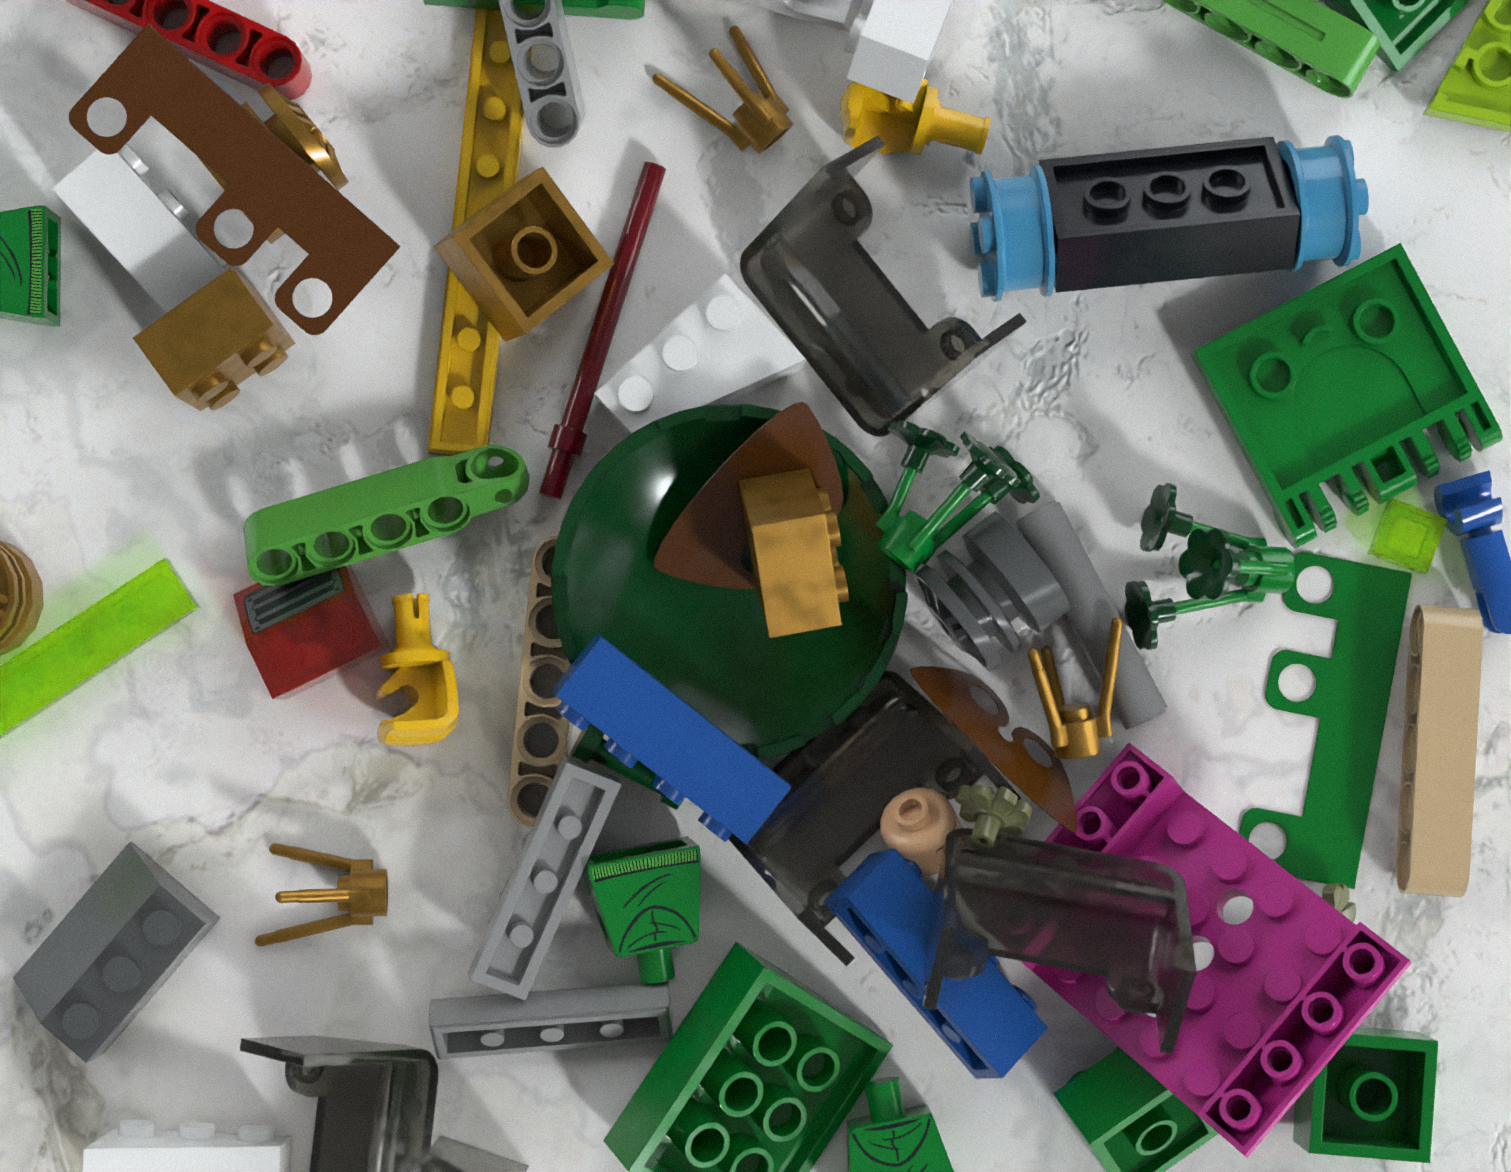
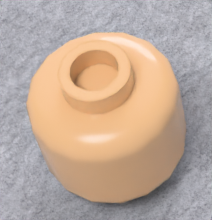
[880,787,964,877]

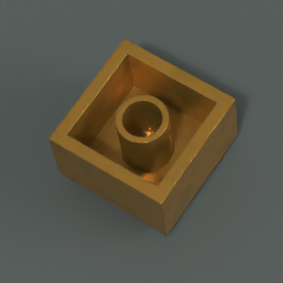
[433,167,614,342]
[133,267,296,411]
[739,468,849,638]

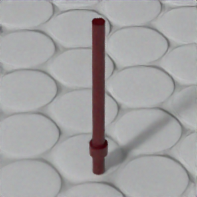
[539,162,666,500]

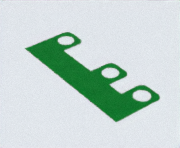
[1239,552,1412,889]

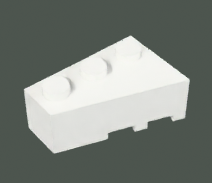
[844,0,955,104]
[51,143,227,313]
[594,273,806,435]

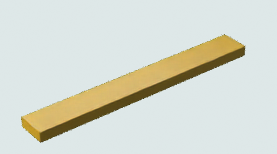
[427,9,533,456]

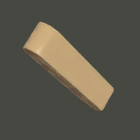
[507,536,573,827]
[1396,605,1483,898]

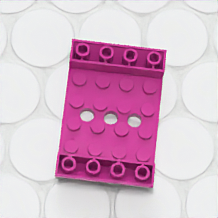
[976,743,1412,1158]

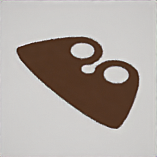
[654,402,844,589]
[910,666,1077,833]

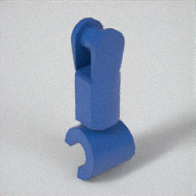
[1434,470,1511,634]

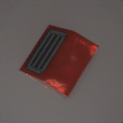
[233,565,391,700]

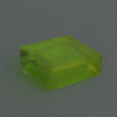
[1367,498,1448,575]

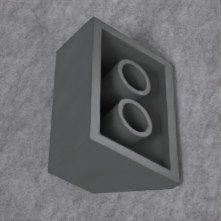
[13,842,220,1063]

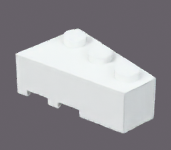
[82,1119,291,1172]

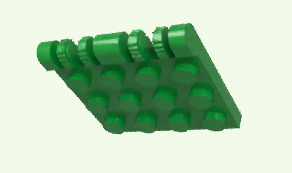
[1190,243,1503,549]

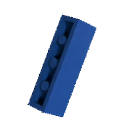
[552,632,792,845]
[823,848,1048,1079]

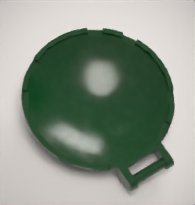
[551,404,908,810]

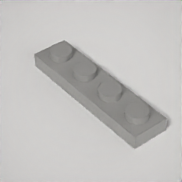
[468,756,622,1000]

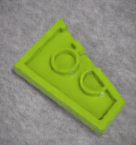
[1422,0,1511,133]

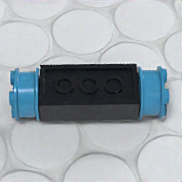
[969,135,1369,302]

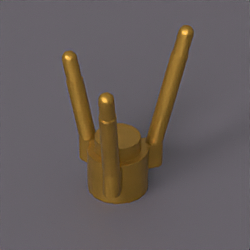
[652,26,794,154]
[1027,617,1123,759]
[255,843,388,947]

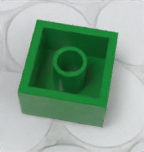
[1293,1027,1438,1163]

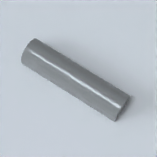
[1016,500,1167,730]
[429,981,673,1059]

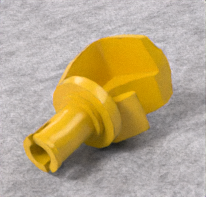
[840,78,991,155]
[375,593,459,746]

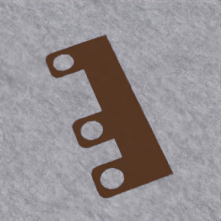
[69,24,401,335]

